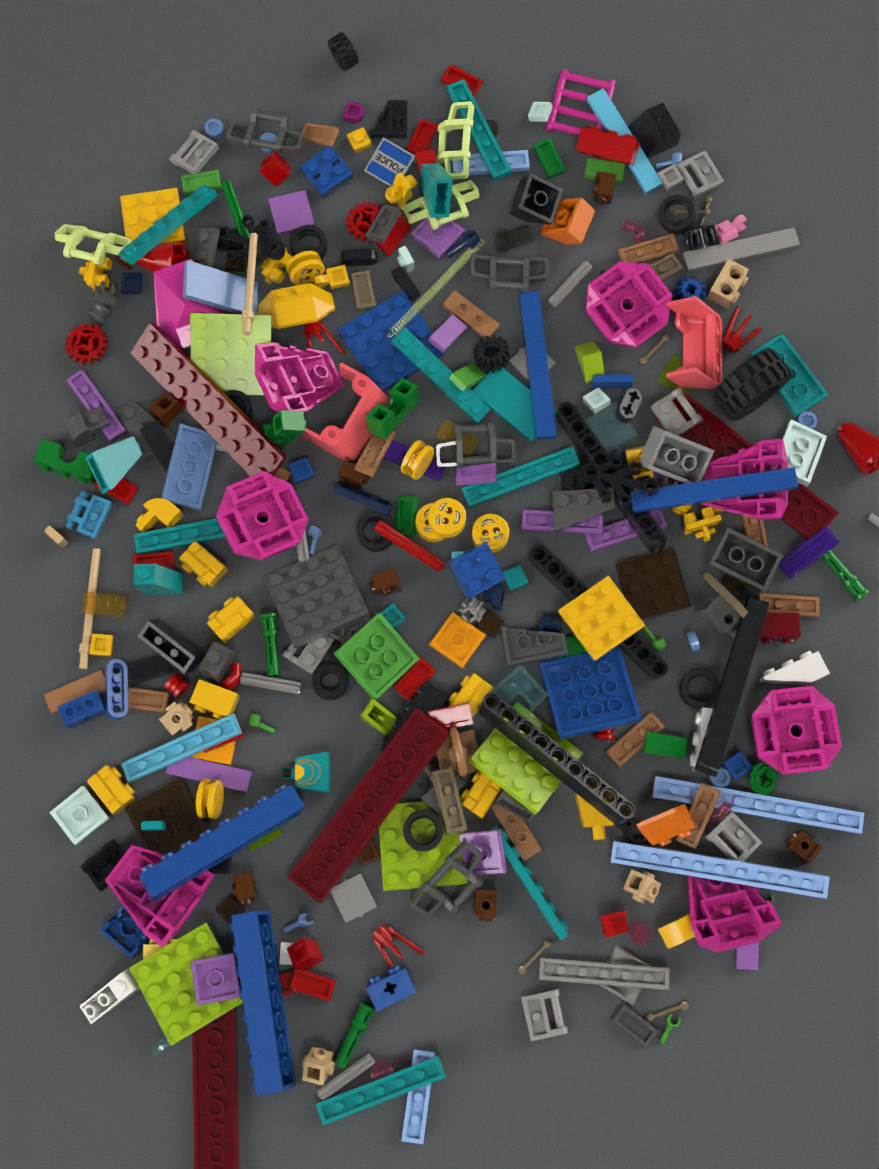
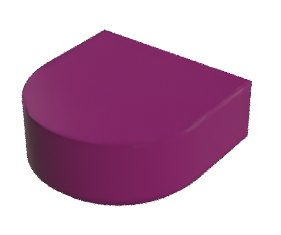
[343,101,364,123]

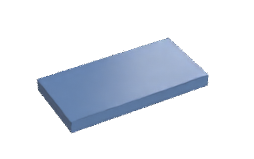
[183,260,258,315]
[161,423,217,511]

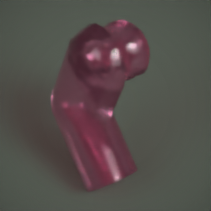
[621,220,646,243]
[708,801,732,822]

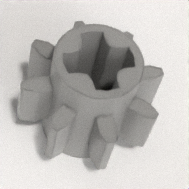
[459,597,486,623]

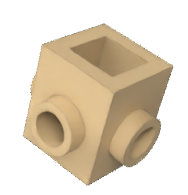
[159,701,195,735]
[623,869,661,904]
[302,1047,335,1086]

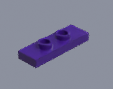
[384,440,446,482]
[779,526,840,580]

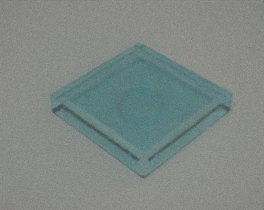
[585,402,637,452]

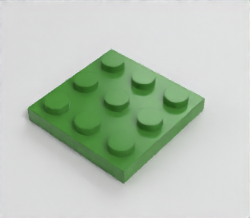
[333,612,419,700]

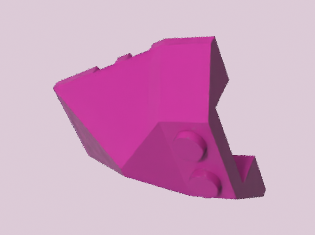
[154,259,233,349]
[255,342,345,413]
[701,439,789,520]
[105,845,215,947]
[688,858,782,953]

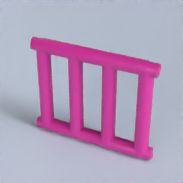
[545,69,616,136]

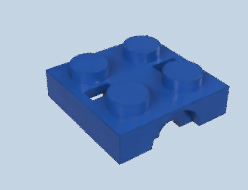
[300,146,354,198]
[100,905,150,958]

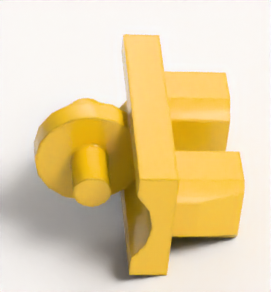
[385,173,417,210]
[261,247,292,284]
[79,252,113,292]
[683,507,722,542]

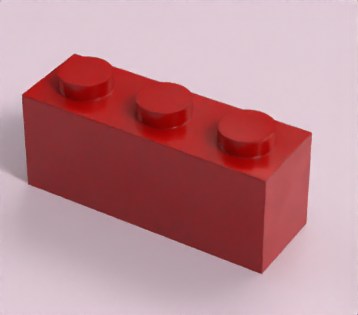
[576,126,640,166]

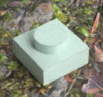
[528,102,553,122]
[397,246,414,273]
[583,387,611,414]

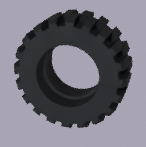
[712,348,792,421]

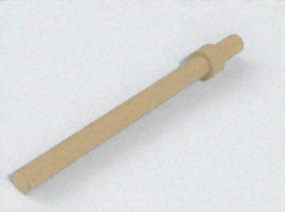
[241,233,258,336]
[79,549,101,670]

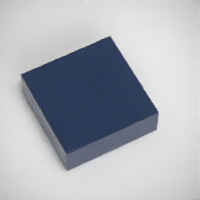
[121,273,142,294]

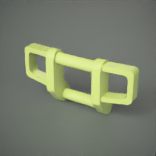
[435,101,475,179]
[402,180,480,230]
[54,224,133,265]

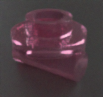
[629,923,651,945]
[370,1060,393,1080]

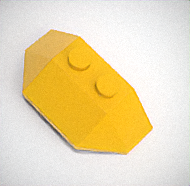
[258,283,335,329]

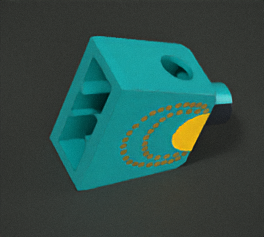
[283,752,330,794]

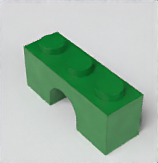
[366,378,420,440]
[259,410,306,450]
[33,439,96,485]

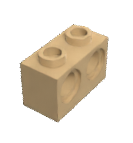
[707,259,749,309]

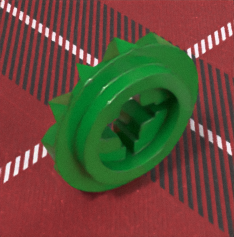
[748,761,777,795]

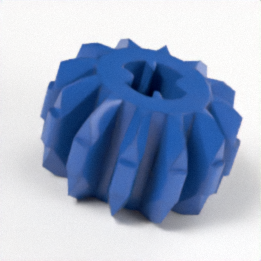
[673,276,707,301]

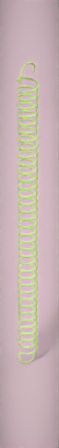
[387,240,485,337]

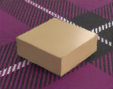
[44,525,68,548]

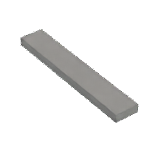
[682,227,800,273]
[539,958,670,990]

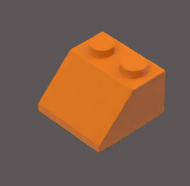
[540,197,595,245]
[636,804,695,847]

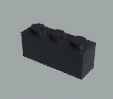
[137,618,205,674]

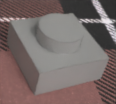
[657,164,684,191]

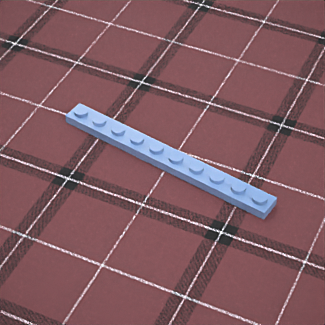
[652,776,864,834]
[611,840,830,899]

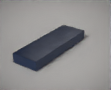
[332,481,394,515]

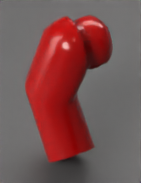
[219,663,241,691]

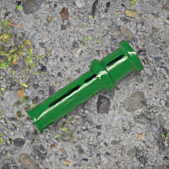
[822,550,870,602]
[260,613,281,677]
[333,1001,376,1069]

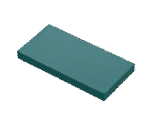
[749,333,828,417]
[472,367,557,443]

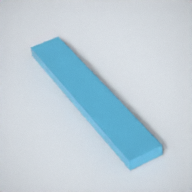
[586,88,663,195]
[121,714,242,783]

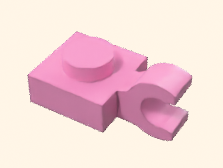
[715,214,747,244]

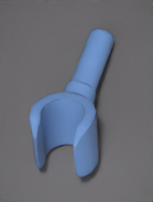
[656,152,682,169]
[308,525,322,555]
[283,913,314,932]

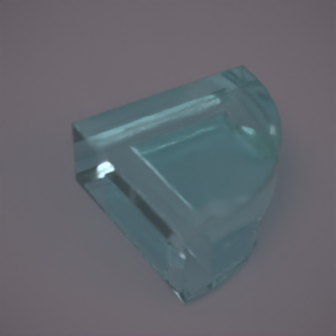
[151,1035,170,1055]

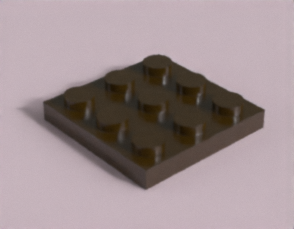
[615,548,692,620]
[124,778,209,855]

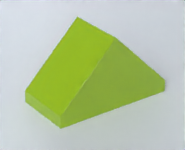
[574,341,605,383]
[360,699,397,736]

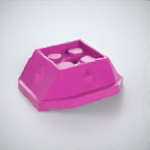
[585,262,672,349]
[216,471,309,561]
[750,686,842,775]

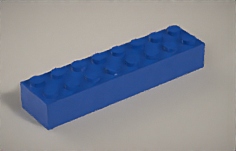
[139,785,305,903]
[230,910,296,1096]

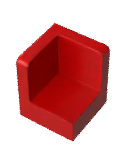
[259,151,291,186]
[599,910,629,938]
[286,938,324,970]

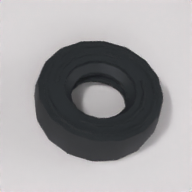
[312,663,349,700]

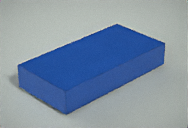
[591,374,634,389]

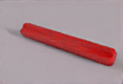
[374,521,445,572]

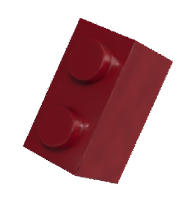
[758,613,801,644]

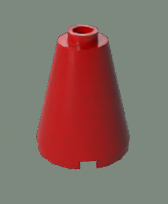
[135,241,189,272]
[837,422,879,476]

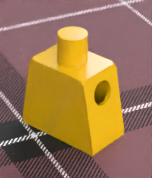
[575,794,614,840]

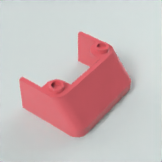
[666,296,722,389]
[301,362,390,463]

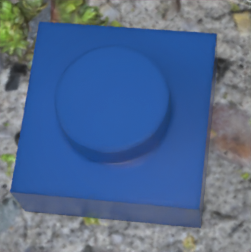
[289,457,315,484]
[722,751,753,781]

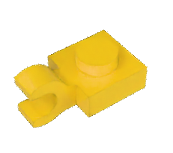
[314,265,350,290]

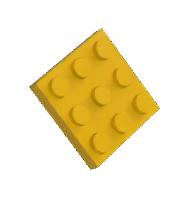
[120,188,186,244]
[558,576,645,662]

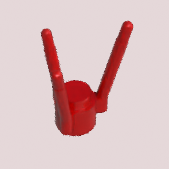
[722,306,762,352]
[303,321,345,354]
[372,924,425,968]

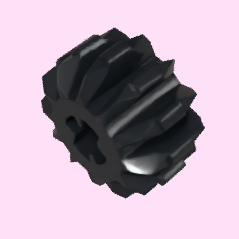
[684,224,718,250]

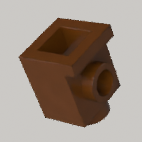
[593,171,616,205]
[148,392,183,429]
[338,457,370,489]
[369,568,402,596]
[785,830,823,864]
[230,872,257,905]
[474,890,497,921]

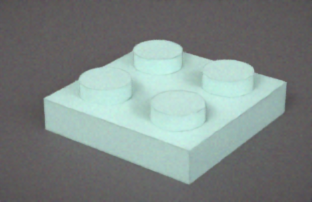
[49,785,110,846]

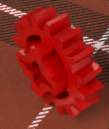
[346,201,380,243]
[64,323,109,366]

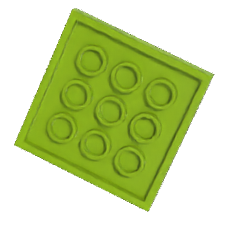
[190,313,271,395]
[469,702,583,815]
[379,802,468,891]
[129,922,244,1046]

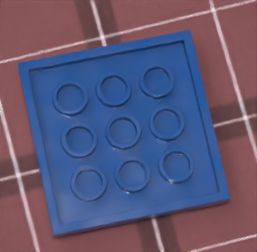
[337,290,446,392]
[539,646,642,740]

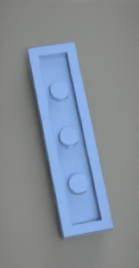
[452,150,530,175]
[401,1049,435,1144]

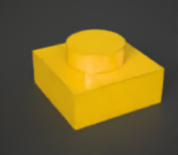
[346,127,372,154]
[90,634,114,657]

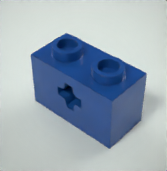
[57,690,106,729]
[365,964,416,1012]

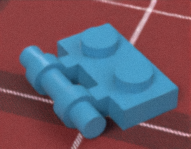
[65,491,113,540]

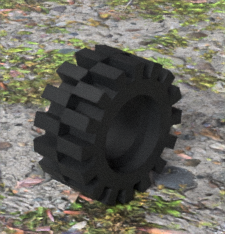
[328,32,359,71]
[473,335,510,373]

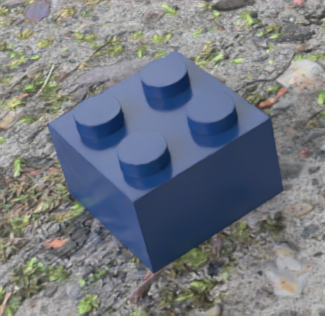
[447,542,506,598]

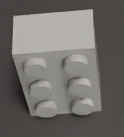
[638,426,714,483]

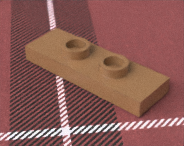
[442,290,500,339]
[355,431,396,477]
[491,804,541,861]

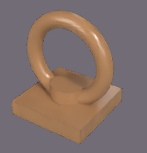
[436,727,480,777]

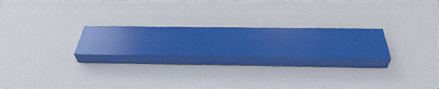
[519,292,557,440]
[630,467,799,513]

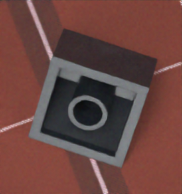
[628,103,681,159]
[510,173,563,225]

